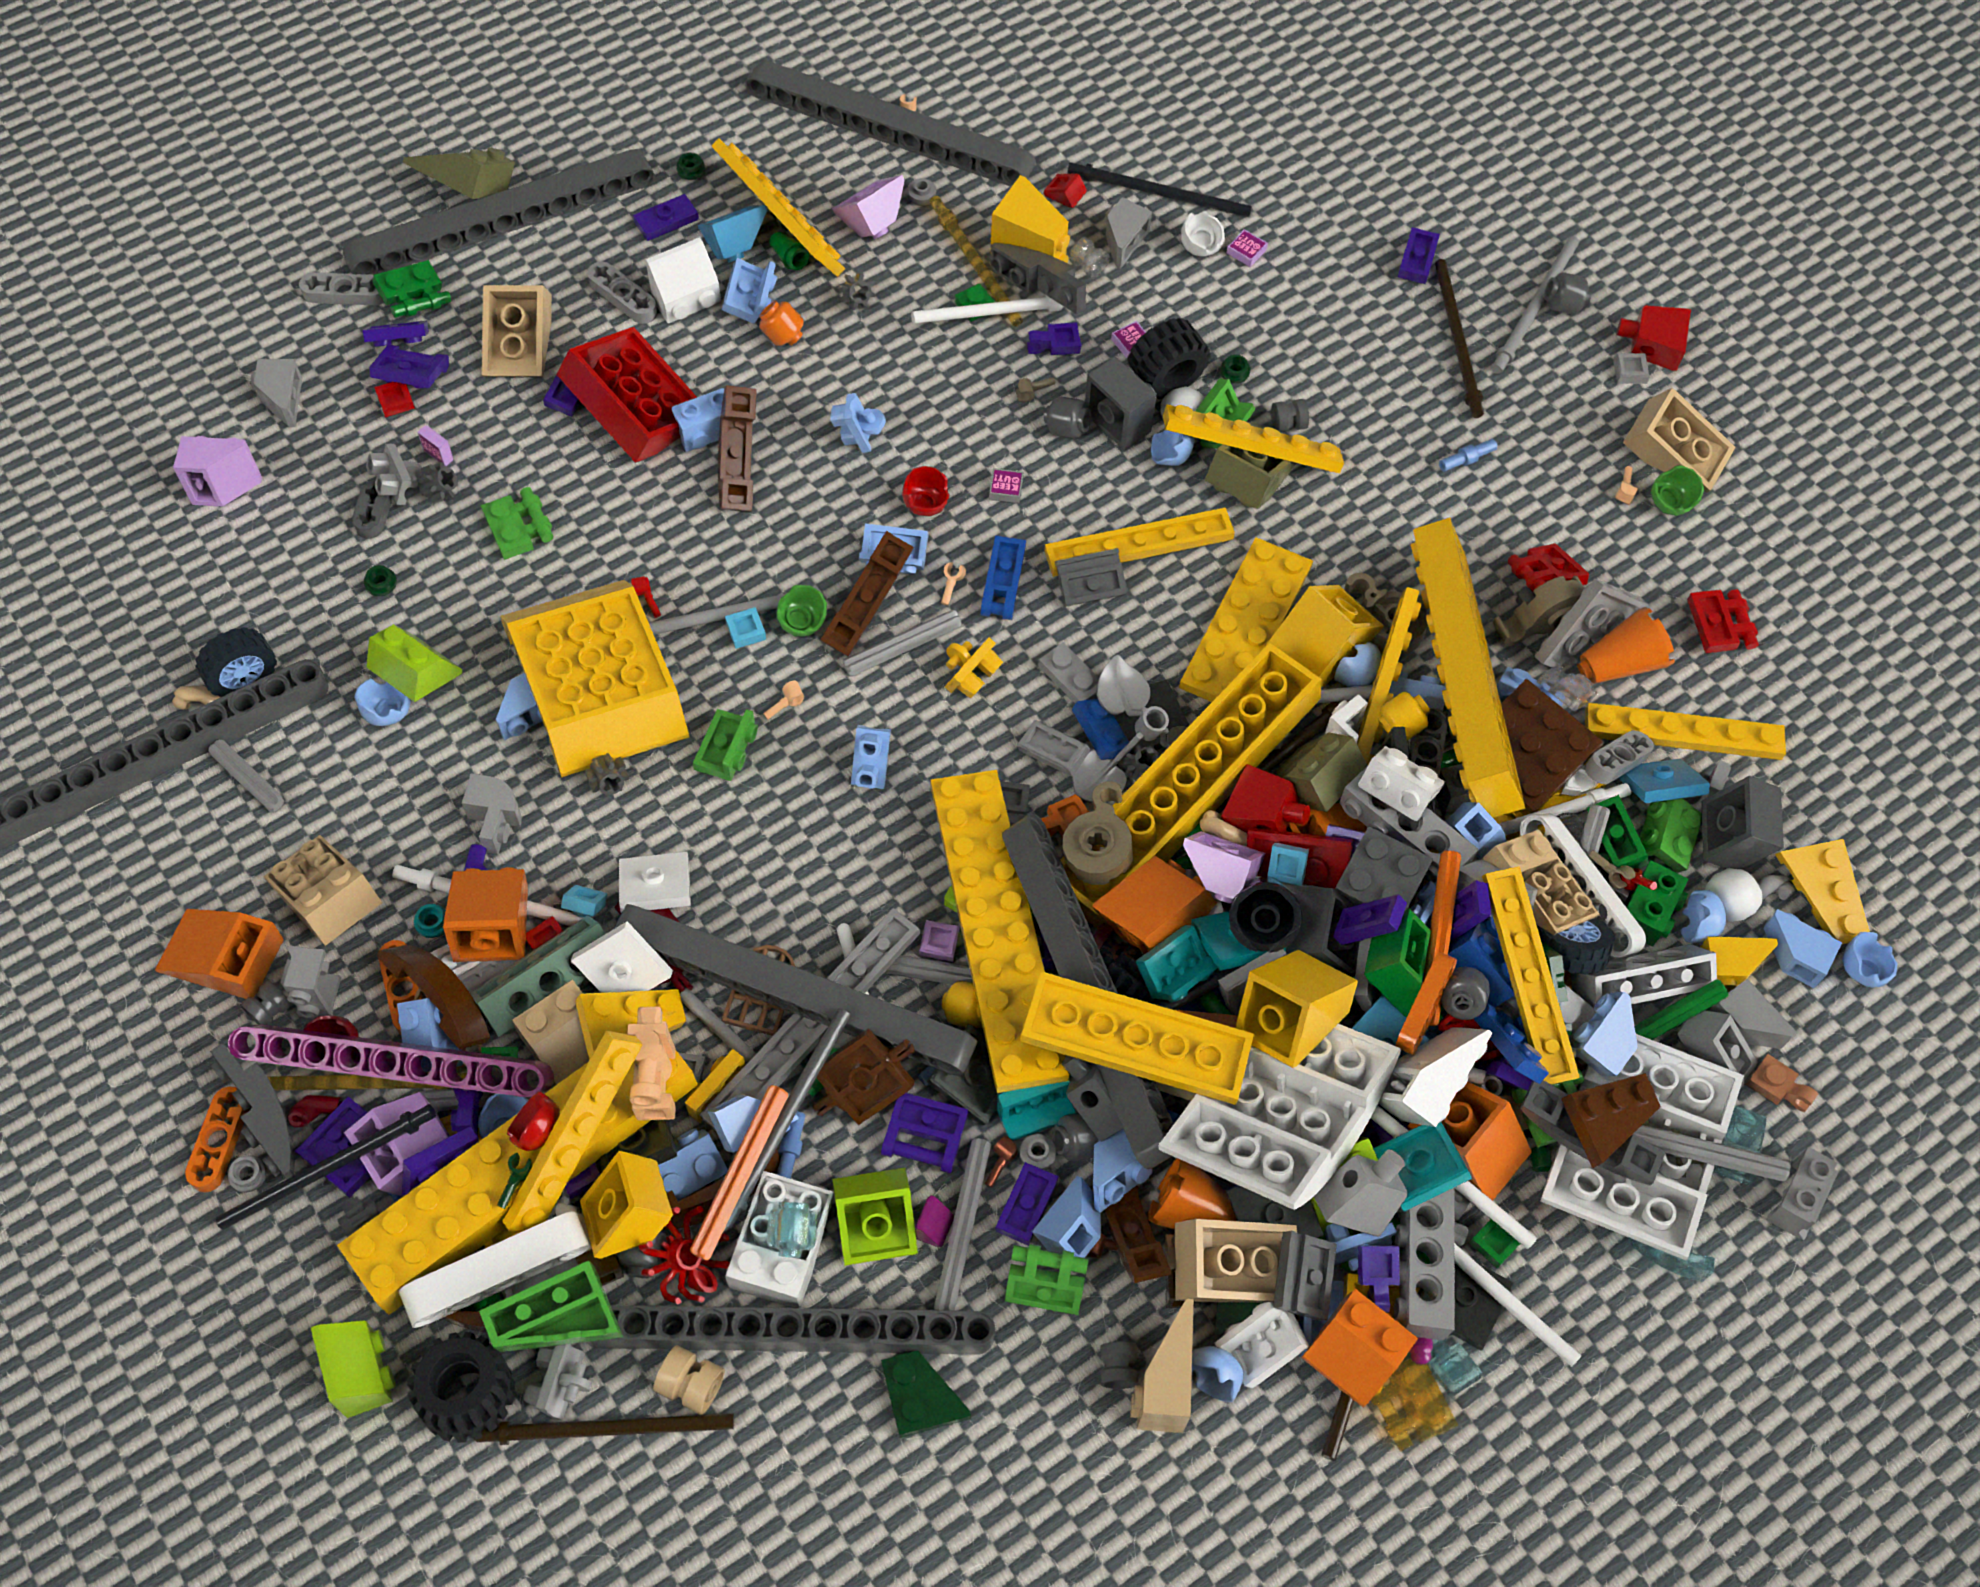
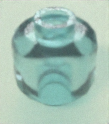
[766,1202,818,1258]

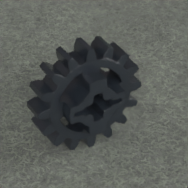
[1099,939,1158,1003]

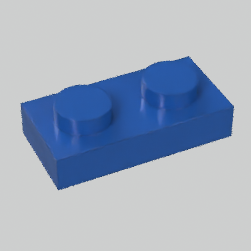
[1072,699,1133,760]

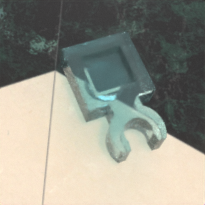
[1427,1338,1483,1398]

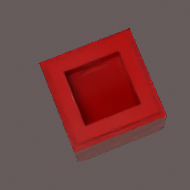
[1043,174,1086,208]

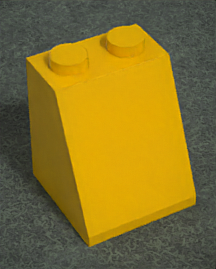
[990,175,1070,263]
[1266,585,1384,687]
[1235,950,1358,1068]

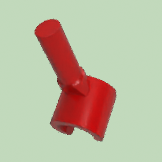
[631,576,661,618]
[1620,868,1657,890]

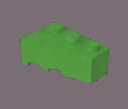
[479,1260,623,1352]

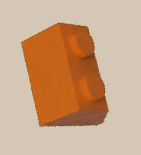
[1301,1288,1418,1407]

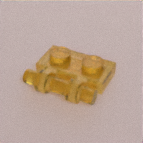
[1370,1359,1458,1452]

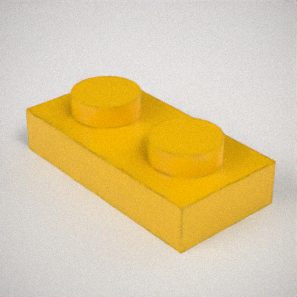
[685,1049,746,1123]

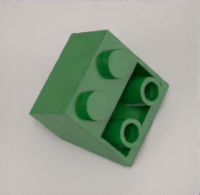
[1364,908,1431,1018]

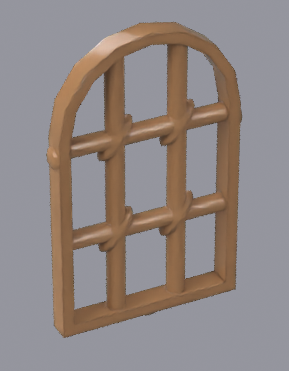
[721,945,795,1036]

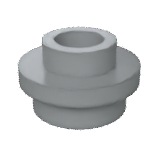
[908,178,936,206]
[1020,1134,1056,1170]
[228,1155,267,1193]

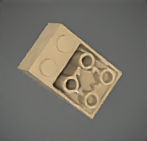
[1482,830,1600,935]
[263,835,382,946]

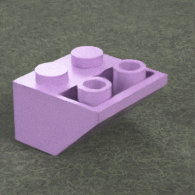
[173,436,262,506]
[344,1092,450,1196]

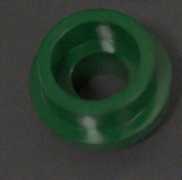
[676,152,705,180]
[1220,354,1251,384]
[364,565,397,597]

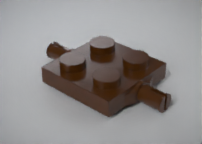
[812,1028,915,1125]

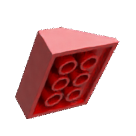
[556,326,697,463]

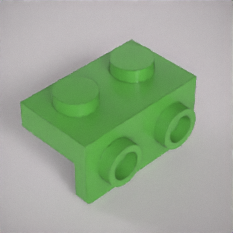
[1196,379,1255,448]
[693,709,758,781]
[1639,798,1702,873]

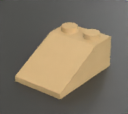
[482,285,552,377]
[1623,388,1736,493]
[512,980,589,1086]
[1175,1219,1297,1303]
[1130,1299,1194,1433]

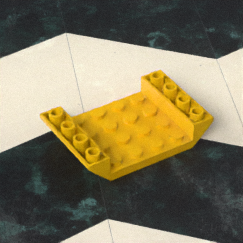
[500,580,689,778]

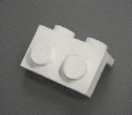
[1325,694,1368,743]
[1358,746,1445,821]
[1215,1302,1310,1388]

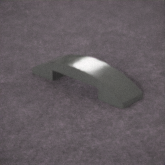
[1520,1080,1666,1186]

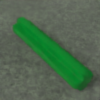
[1634,979,1729,1040]

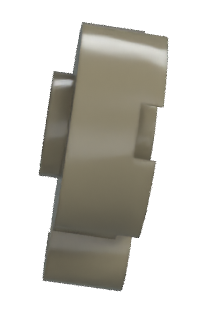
[1344,573,1428,655]
[1493,575,1584,646]
[1063,781,1133,885]

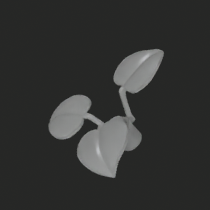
[1072,655,1188,803]

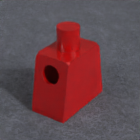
[1616,305,1691,371]
[1221,764,1310,833]

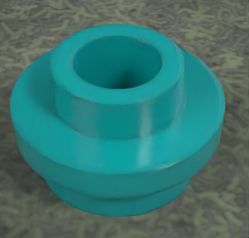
[414,904,446,938]

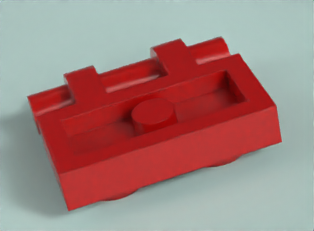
[1507,543,1589,592]
[1687,589,1759,653]

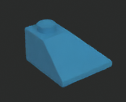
[698,204,767,263]

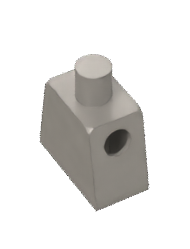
[1314,1150,1407,1237]

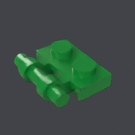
[373,260,451,318]

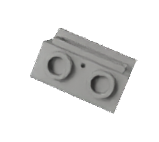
[280,945,341,1019]
[1766,1147,1838,1241]

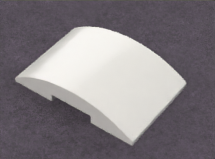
[1158,1024,1401,1210]
[1540,1034,1744,1261]

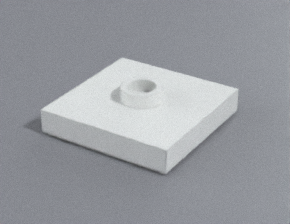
[619,852,691,913]
[571,921,673,993]

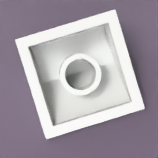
[646,237,721,324]

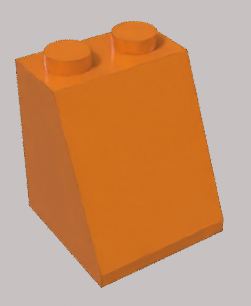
[1092,856,1217,954]
[443,867,528,962]
[1407,1081,1532,1201]

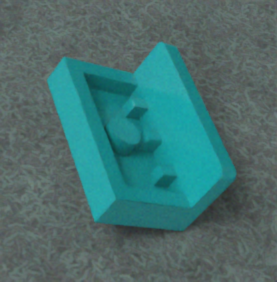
[1136,925,1218,1002]
[997,1079,1076,1141]

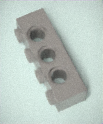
[1339,766,1479,883]
[1571,944,1717,1008]
[1393,1188,1455,1341]

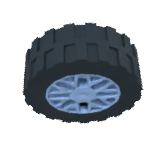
[195,627,277,698]
[1537,917,1615,974]

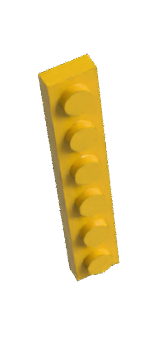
[1163,404,1344,474]
[1044,507,1235,577]
[1356,587,1421,765]
[1585,703,1786,760]
[1482,866,1580,1085]
[502,1031,643,1232]

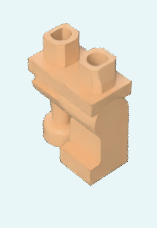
[627,1007,675,1120]

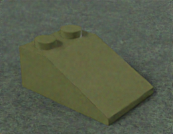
[403,148,515,199]
[1205,422,1297,509]
[1273,732,1368,812]

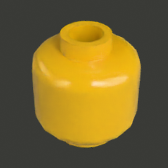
[1378,692,1430,741]
[942,981,982,1029]

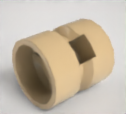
[653,1345,725,1415]

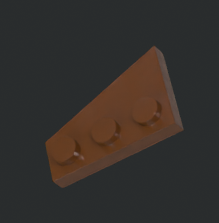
[1561,1073,1661,1168]

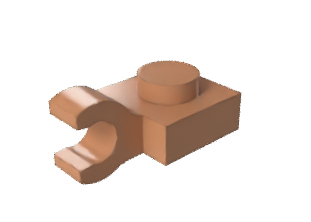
[1746,1054,1818,1113]

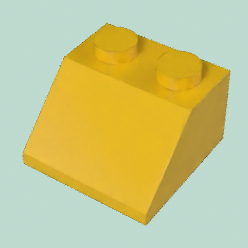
[580,1151,673,1259]

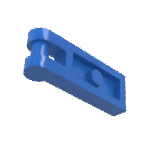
[980,535,1026,620]
[1473,1003,1549,1084]

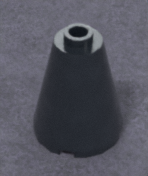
[1229,876,1302,953]

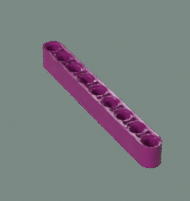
[228,1024,554,1097]

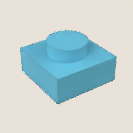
[725,607,766,649]
[1268,842,1309,886]
[561,885,608,917]

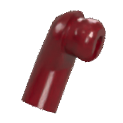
[287,1094,343,1128]

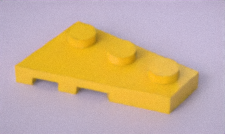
[1775,839,1870,945]
[575,989,687,1061]

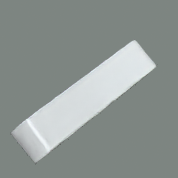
[1520,813,1646,957]
[399,1211,591,1328]

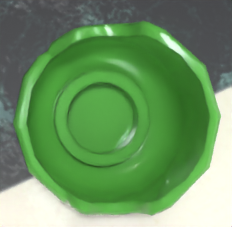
[1651,465,1704,516]
[777,585,827,637]

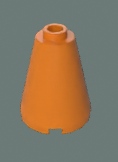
[1577,607,1675,684]
[1147,1158,1237,1230]

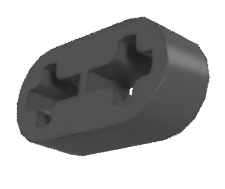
[352,481,392,539]

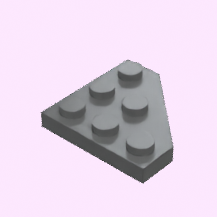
[1534,578,1650,670]

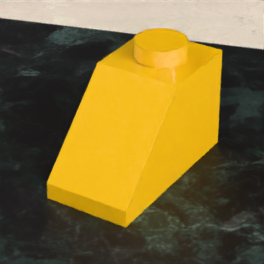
[1700,937,1778,992]

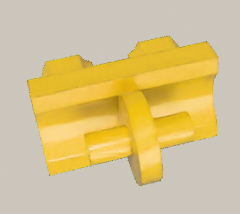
[945,637,1003,698]

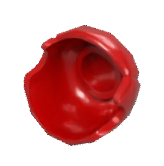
[902,466,950,517]
[507,1091,560,1151]

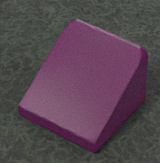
[915,1195,954,1248]

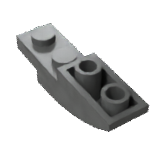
[990,243,1086,314]
[210,1043,295,1180]

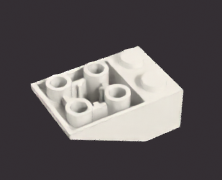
[1378,1027,1492,1127]
[725,1171,834,1308]

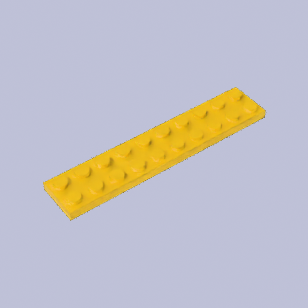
[930,770,1069,1093]

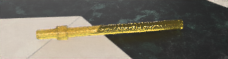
[929,196,1023,327]
[267,1073,467,1091]

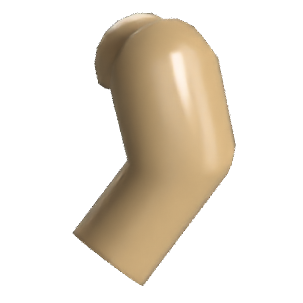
[172,685,220,710]
[1200,810,1247,846]

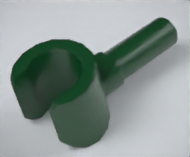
[1526,1146,1552,1172]
[497,1153,533,1209]

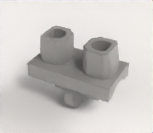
[366,444,424,505]
[523,1344,592,1420]

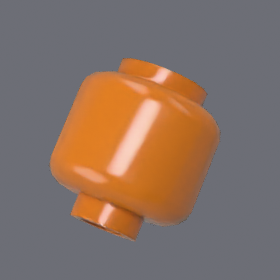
[759,300,804,346]

